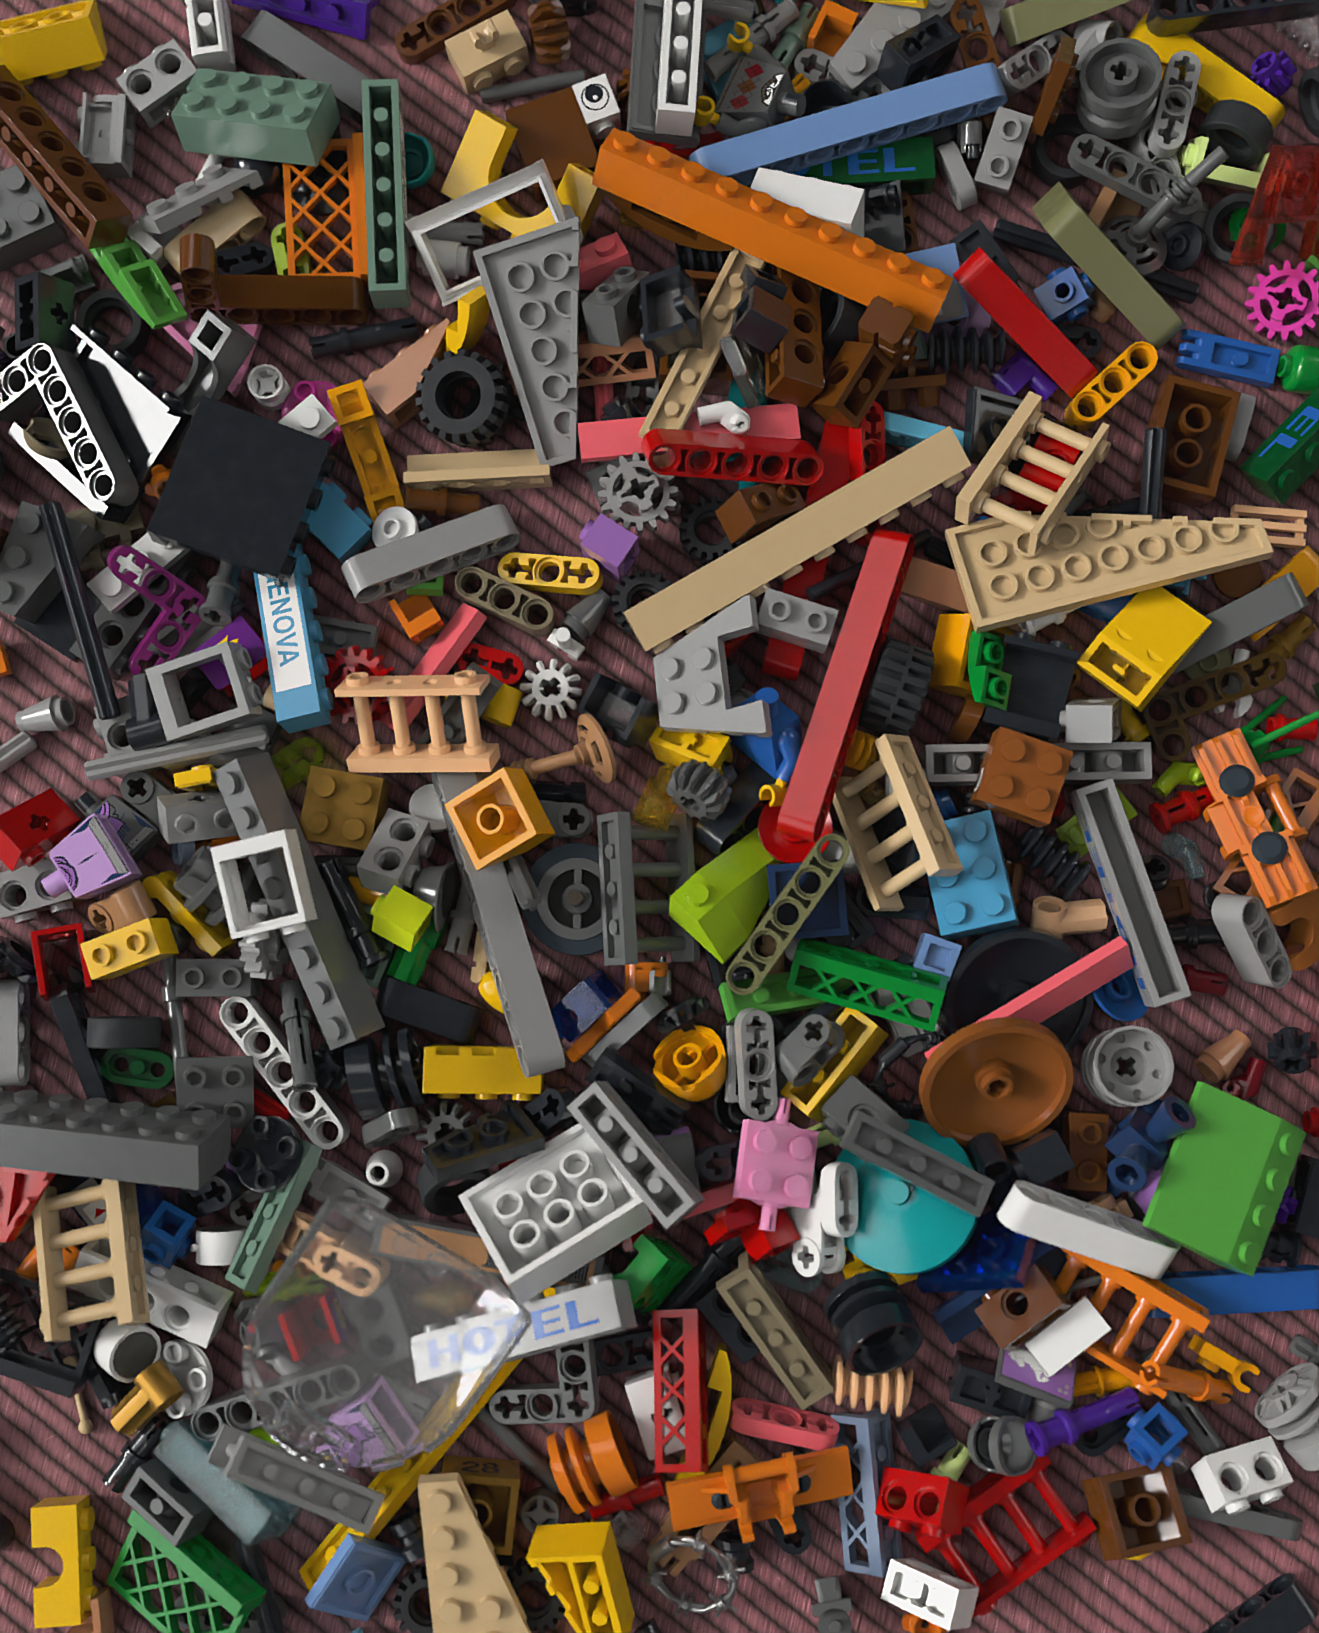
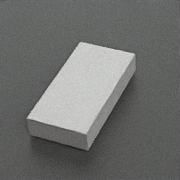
[1025,1296,1111,1377]

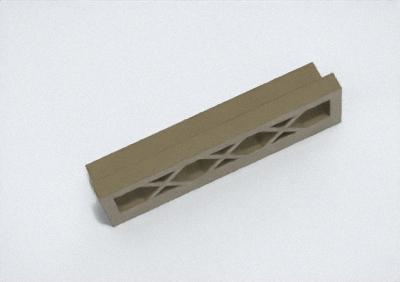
[716,1251,834,1410]

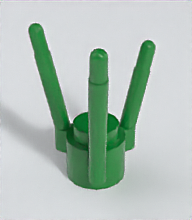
[1240,695,1319,764]

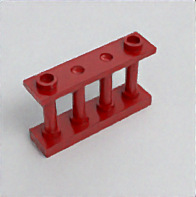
[912,1456,1097,1619]

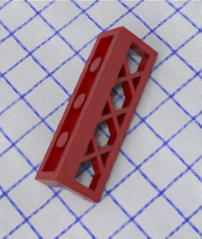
[653,1309,709,1473]

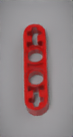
[849,401,886,546]

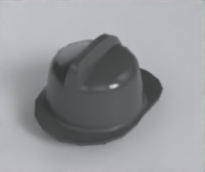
[408,861,460,932]

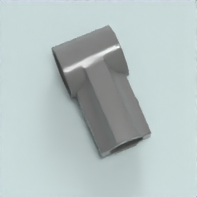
[1070,19,1122,88]

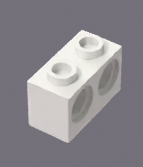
[1191,1436,1294,1515]
[881,1558,979,1630]

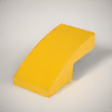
[446,285,490,354]

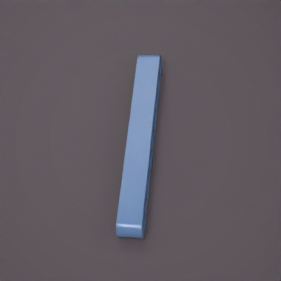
[689,62,1008,186]

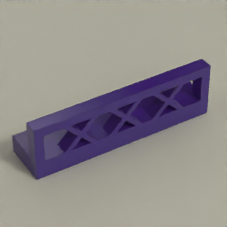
[231,0,380,40]

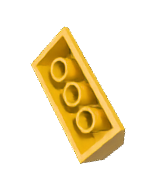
[0,0,108,86]

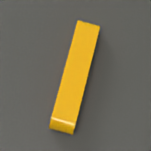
[1126,12,1286,139]

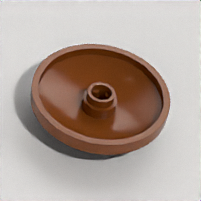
[919,1017,1074,1147]

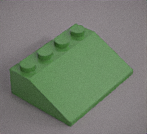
[1142,1081,1306,1277]

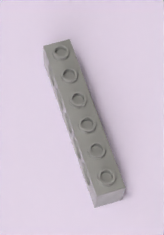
[920,742,1152,787]

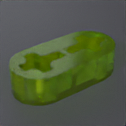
[271,737,326,790]

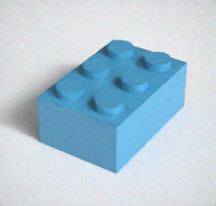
[927,810,1020,941]

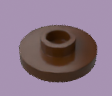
[1212,561,1263,599]

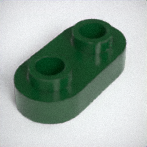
[100,1048,175,1089]

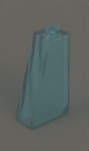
[153,1419,303,1546]

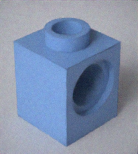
[912,933,962,981]

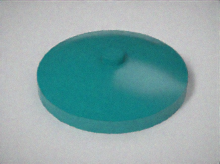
[836,1119,979,1275]

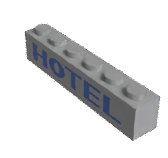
[1068,778,1191,1008]
[409,1274,637,1383]

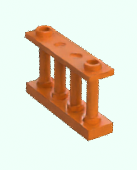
[1025,1248,1211,1399]

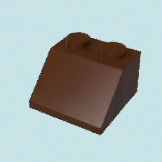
[1081,1462,1193,1561]

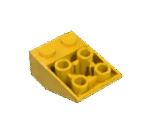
[1077,587,1212,713]

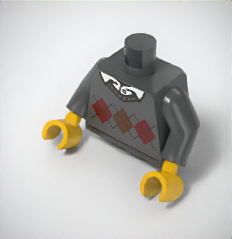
[694,22,806,138]

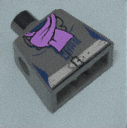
[75,790,164,863]

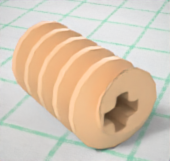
[831,1354,913,1417]

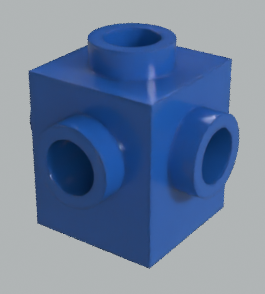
[1033,266,1096,325]
[140,1200,196,1270]
[1124,1402,1188,1471]

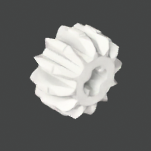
[520,659,583,722]

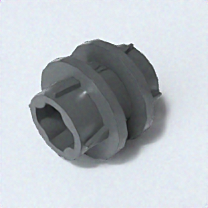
[173,845,264,927]

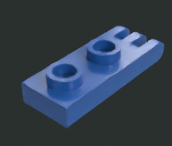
[1175,329,1280,388]

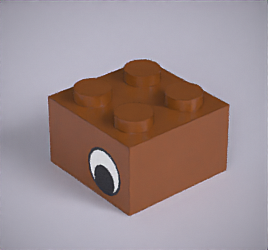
[969,727,1074,828]

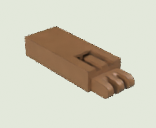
[645,1435,763,1577]

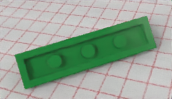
[786,938,949,1032]

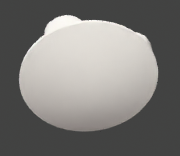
[158,1339,213,1419]

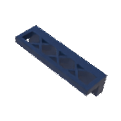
[930,1240,1068,1345]

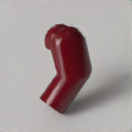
[1220,1057,1268,1100]

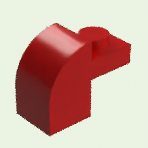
[704,1198,800,1264]

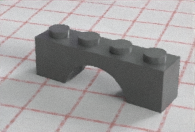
[167,309,257,459]

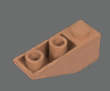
[363,318,451,430]

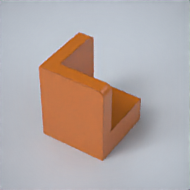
[806,0,859,57]
[388,595,445,645]

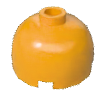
[653,1025,727,1102]

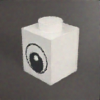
[572,73,621,140]

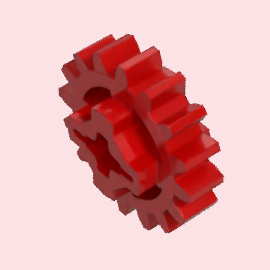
[324,645,394,726]

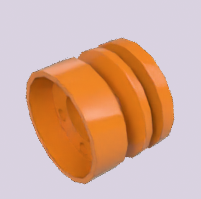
[546,1409,639,1515]

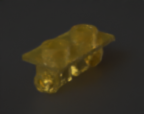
[631,764,677,832]

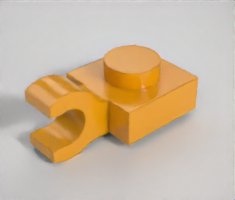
[1188,1334,1260,1393]

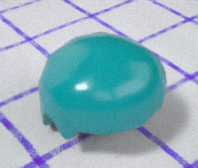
[404,132,437,190]

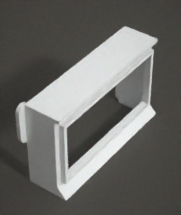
[404,159,583,307]

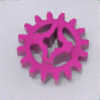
[1245,260,1319,344]

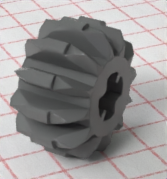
[665,759,732,822]
[415,1100,476,1154]

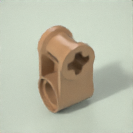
[88,879,158,934]

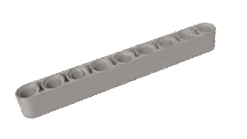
[431,772,565,1078]

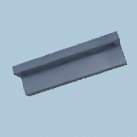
[831,1408,903,1578]

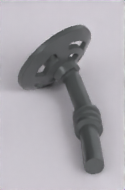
[1101,146,1229,277]

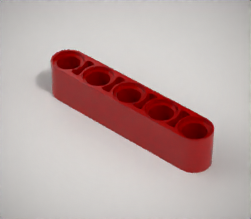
[952,247,1100,399]
[641,428,824,486]

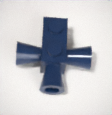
[1104,1096,1196,1198]

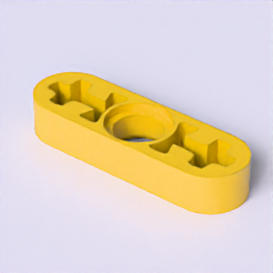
[498,552,603,595]

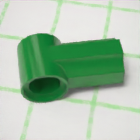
[387,918,448,986]

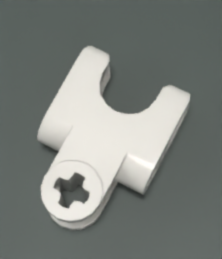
[784,1162,858,1277]

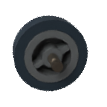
[522,843,604,956]

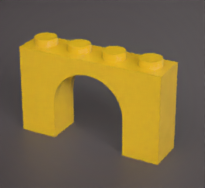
[441,109,605,247]

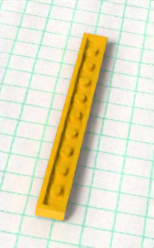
[299,1287,556,1591]

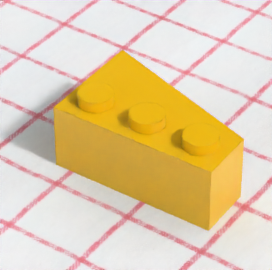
[422,1044,544,1101]
[526,1521,635,1633]

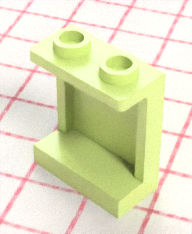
[1178,136,1290,195]

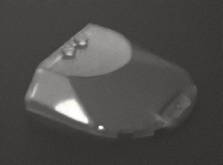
[242,1194,532,1472]

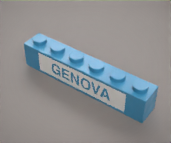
[253,539,334,734]

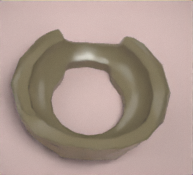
[23,417,71,460]

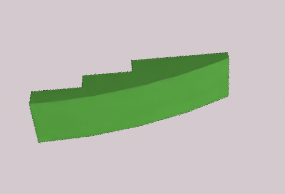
[89,237,188,330]

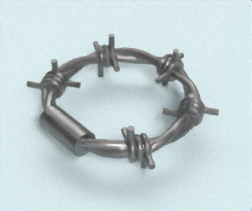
[641,1530,746,1618]

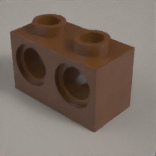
[715,483,807,544]
[1058,1109,1109,1192]

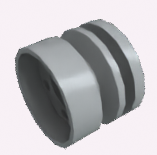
[1079,1025,1174,1107]
[1254,1362,1319,1471]

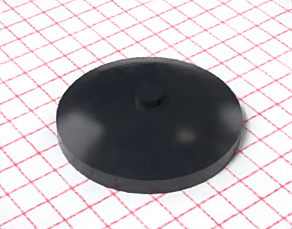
[942,927,1094,1053]

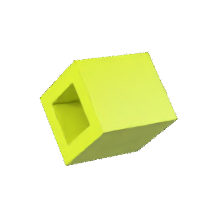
[370,885,433,952]

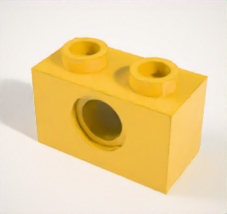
[80,918,179,980]

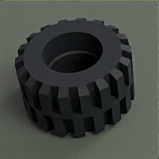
[415,349,515,448]
[858,637,935,736]

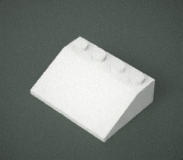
[458,1123,653,1305]

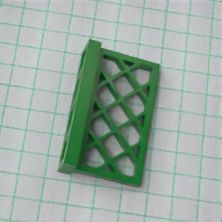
[106,1509,266,1633]

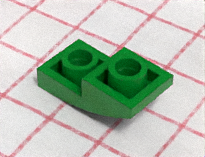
[968,630,1012,711]

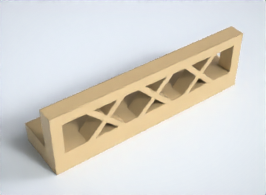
[403,449,553,492]

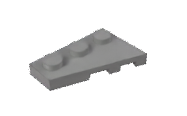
[137,164,263,234]

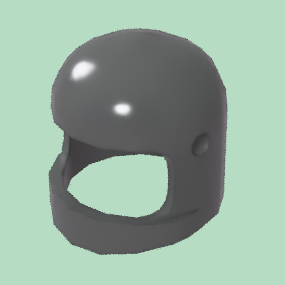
[967,1415,1037,1477]

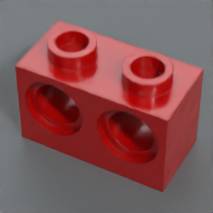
[875,1466,969,1540]

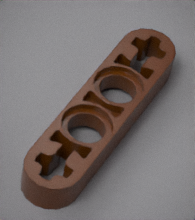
[395,0,517,65]
[949,0,1016,134]

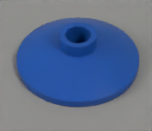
[1092,969,1148,1022]

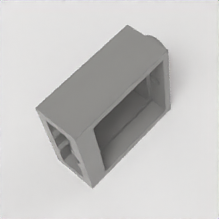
[145,641,263,742]

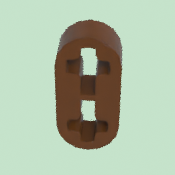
[946,693,985,744]

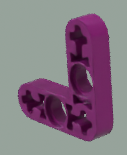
[107,545,206,676]

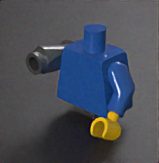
[730,687,803,807]

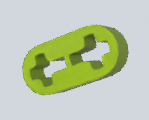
[271,222,312,275]

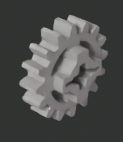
[598,452,678,535]
[239,898,290,980]

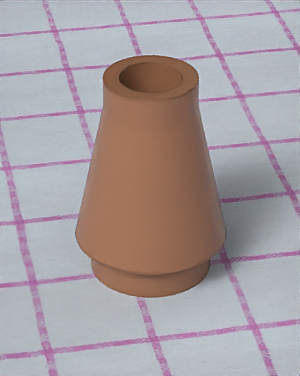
[1195,1030,1252,1083]

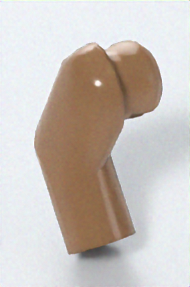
[1090,280,1116,323]

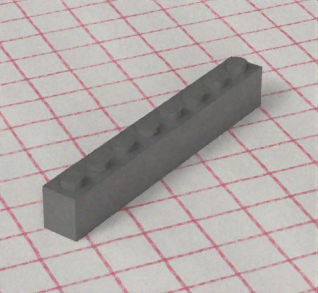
[212,751,385,1051]

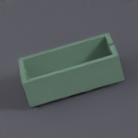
[171,68,341,167]

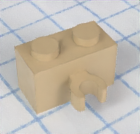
[444,9,530,95]

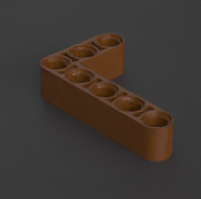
[180,233,369,325]

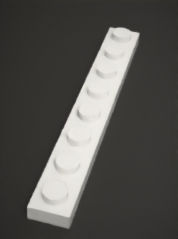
[87,394,338,614]

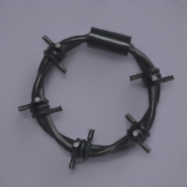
[865,1024,947,1117]

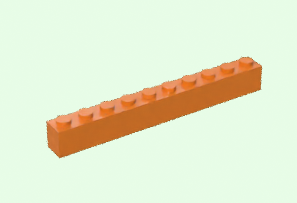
[592,128,954,334]

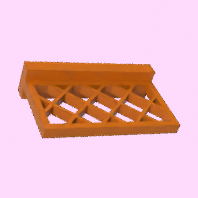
[282,133,369,287]

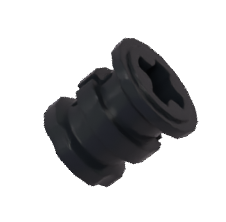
[1260,1228,1302,1268]

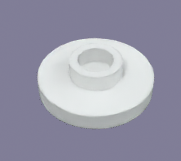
[372,506,419,547]
[408,784,447,833]

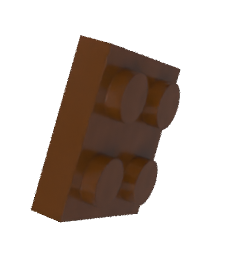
[1029,35,1079,136]

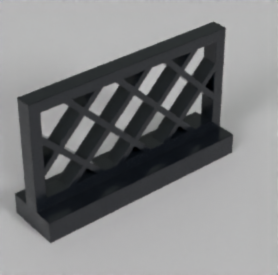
[0,1267,104,1398]

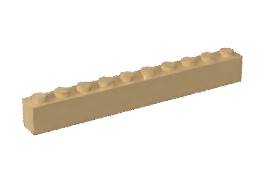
[623,426,971,654]

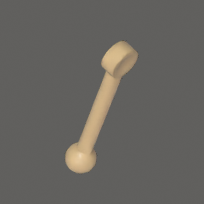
[63,1355,93,1434]

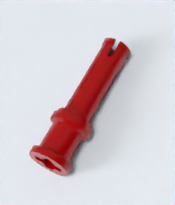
[1148,786,1215,834]

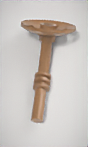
[475,713,616,784]

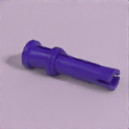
[1025,1387,1141,1457]

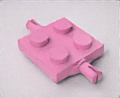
[733,1097,819,1232]

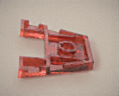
[1229,143,1319,266]

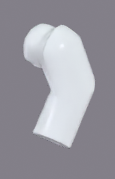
[697,401,751,434]

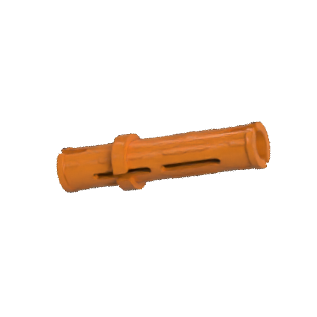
[1139,1360,1233,1404]

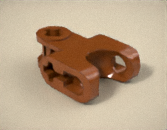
[1261,871,1319,971]

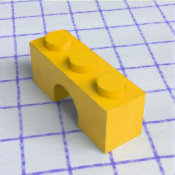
[30,1495,98,1629]

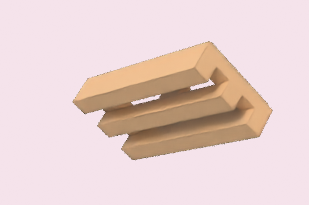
[1230,504,1307,549]

